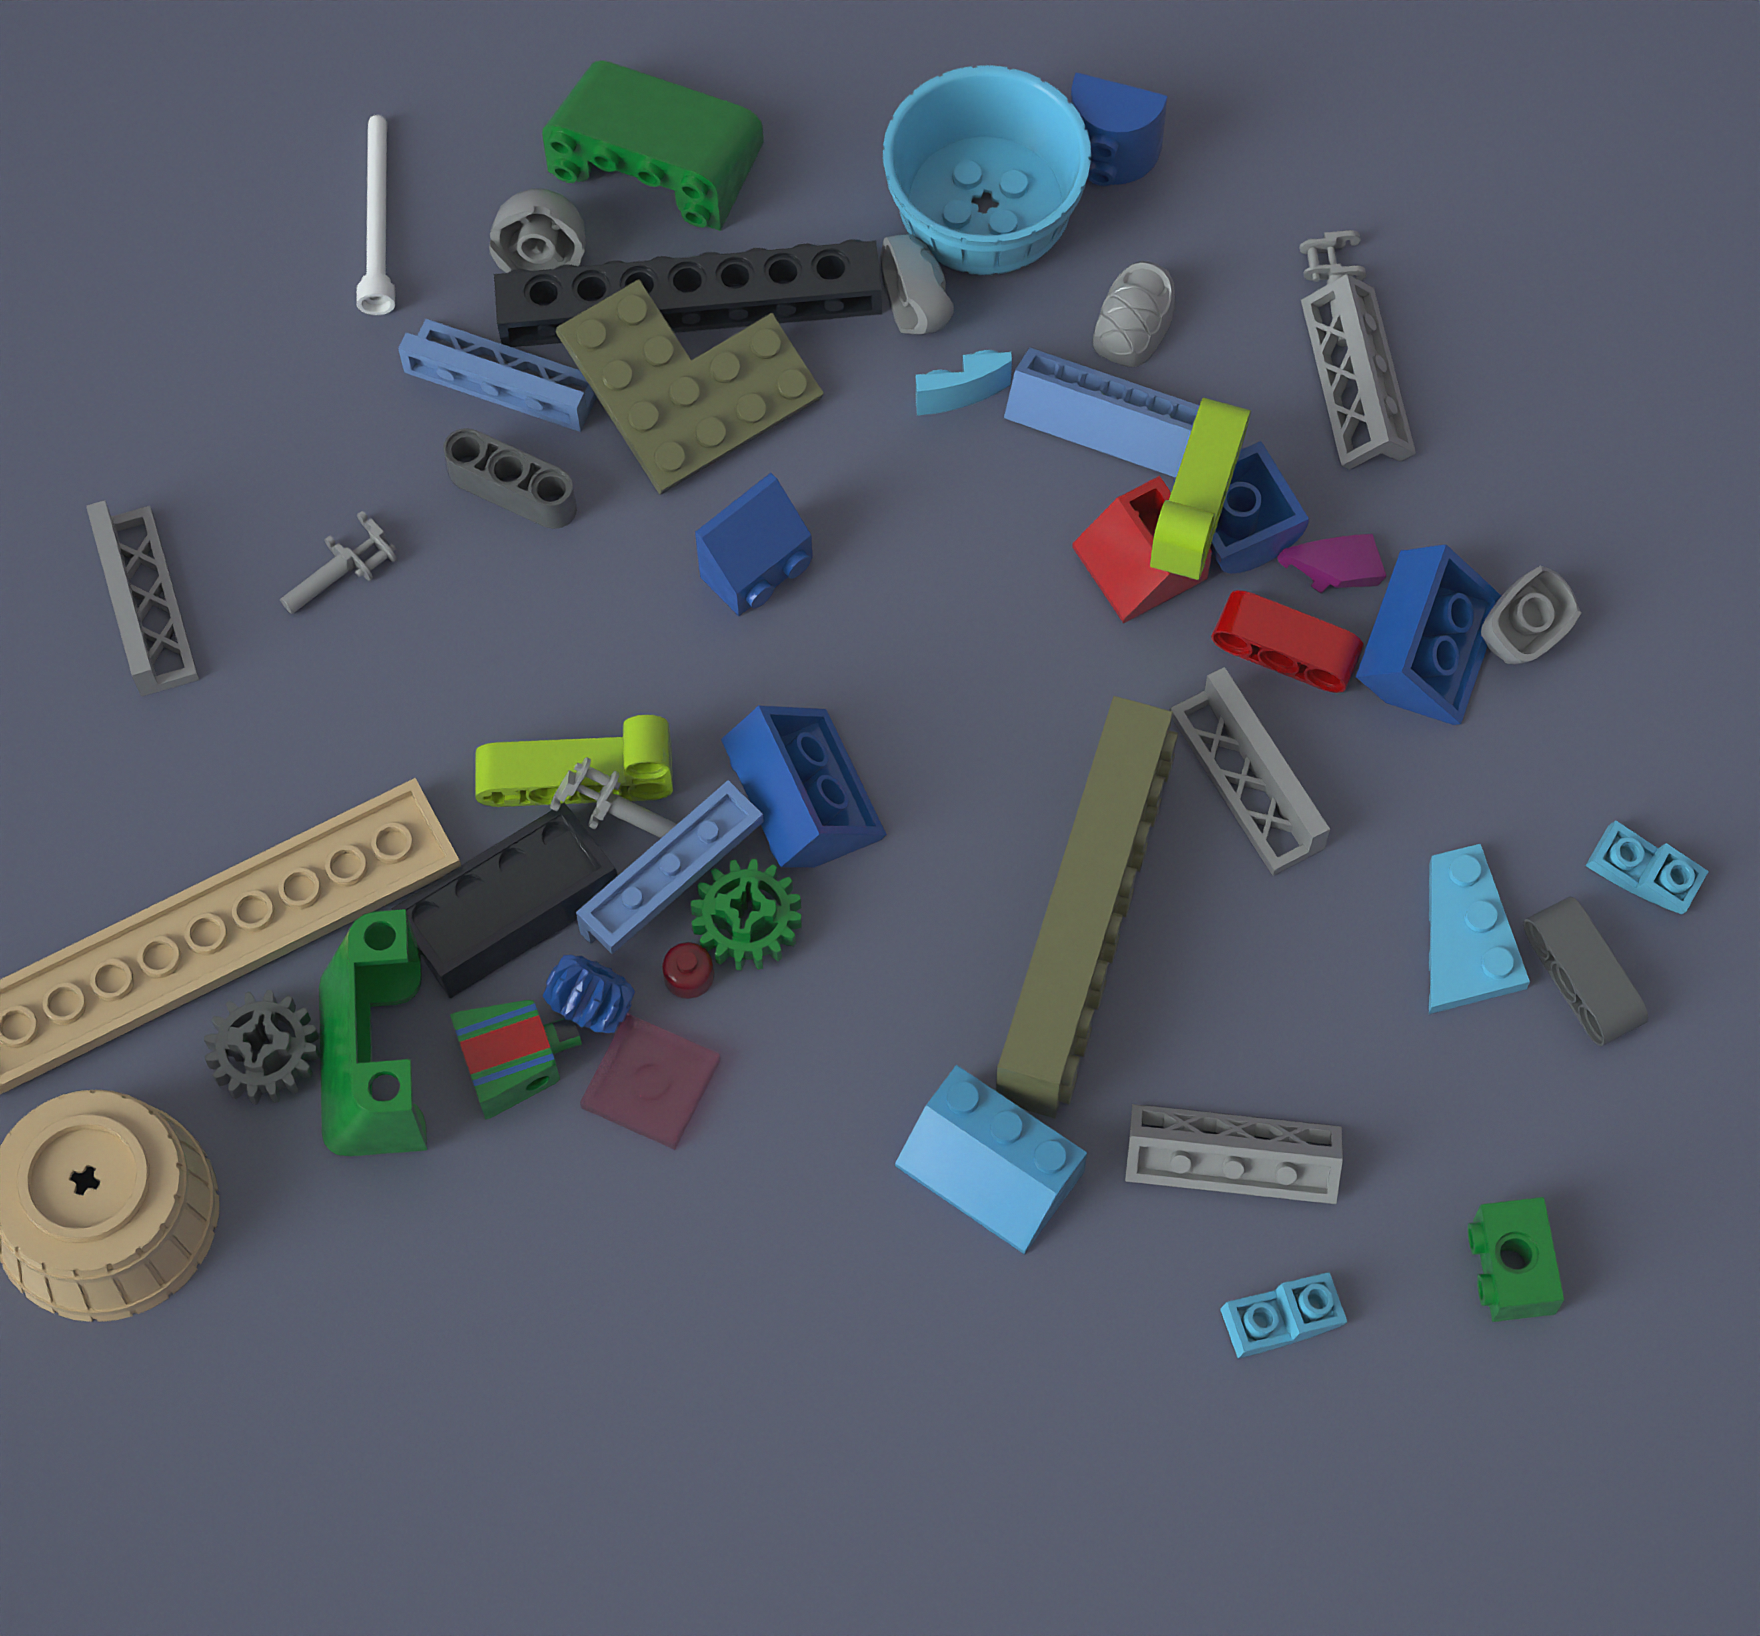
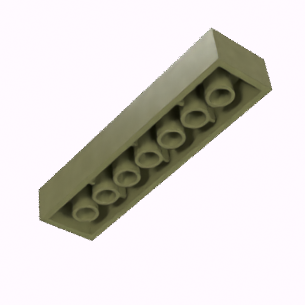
[996,695,1179,1119]

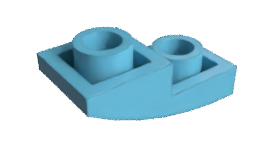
[916,350,1012,415]
[1585,820,1709,914]
[1220,1272,1348,1359]

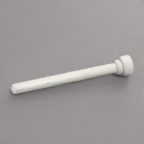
[357,115,395,315]

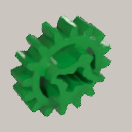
[691,859,802,971]

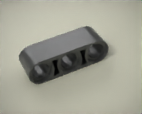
[443,428,577,529]
[1523,896,1648,1046]

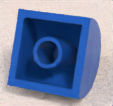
[1070,72,1168,186]
[1173,441,1309,574]

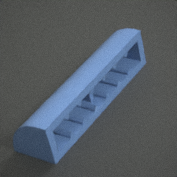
[1004,348,1200,478]

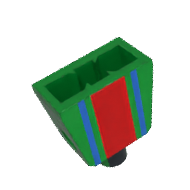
[450,1000,582,1120]

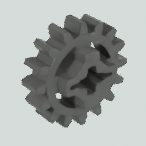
[204,990,320,1105]

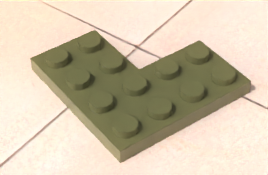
[556,280,824,495]

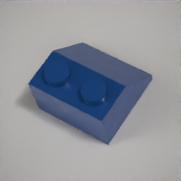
[695,473,813,616]

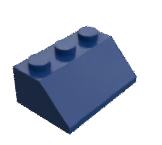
[1356,544,1502,725]
[721,705,887,868]

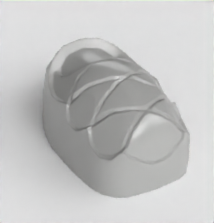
[880,234,954,334]
[1092,260,1175,367]
[1481,565,1582,665]

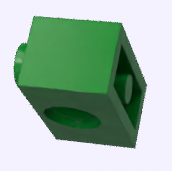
[1468,1197,1564,1322]

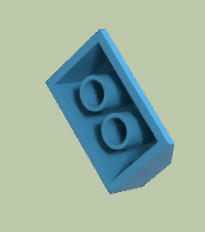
[895,1065,1087,1255]

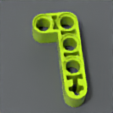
[1150,397,1251,580]
[475,715,673,807]

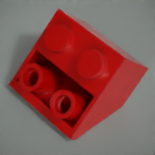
[1072,475,1212,624]

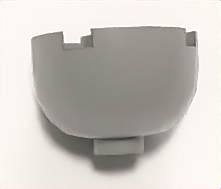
[489,189,586,273]

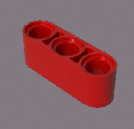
[1211,590,1364,693]

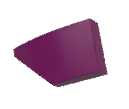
[1277,534,1387,593]

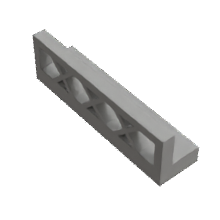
[1301,274,1416,470]
[86,500,199,697]
[1170,667,1330,876]
[1125,1104,1343,1204]

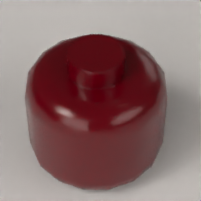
[662,942,714,999]

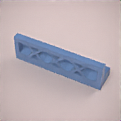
[398,319,597,432]
[576,780,764,954]

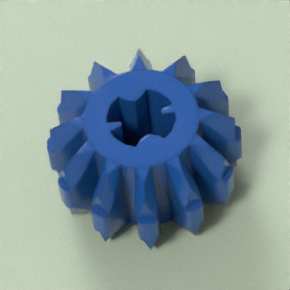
[542,955,635,1033]

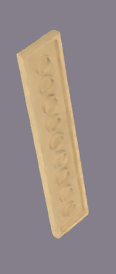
[0,778,461,1095]

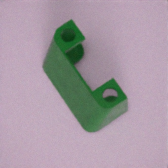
[542,60,764,231]
[319,909,427,1157]

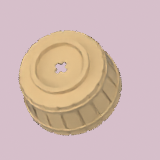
[0,1089,219,1322]

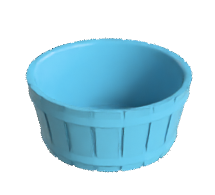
[883,65,1091,275]

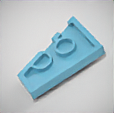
[1429,844,1530,1014]

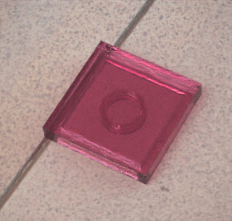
[580,1013,721,1150]

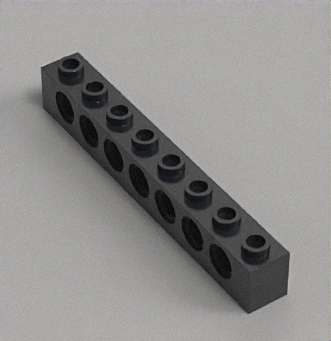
[494,239,882,348]

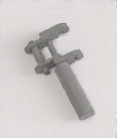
[1299,230,1366,347]
[280,511,397,614]
[550,757,677,838]

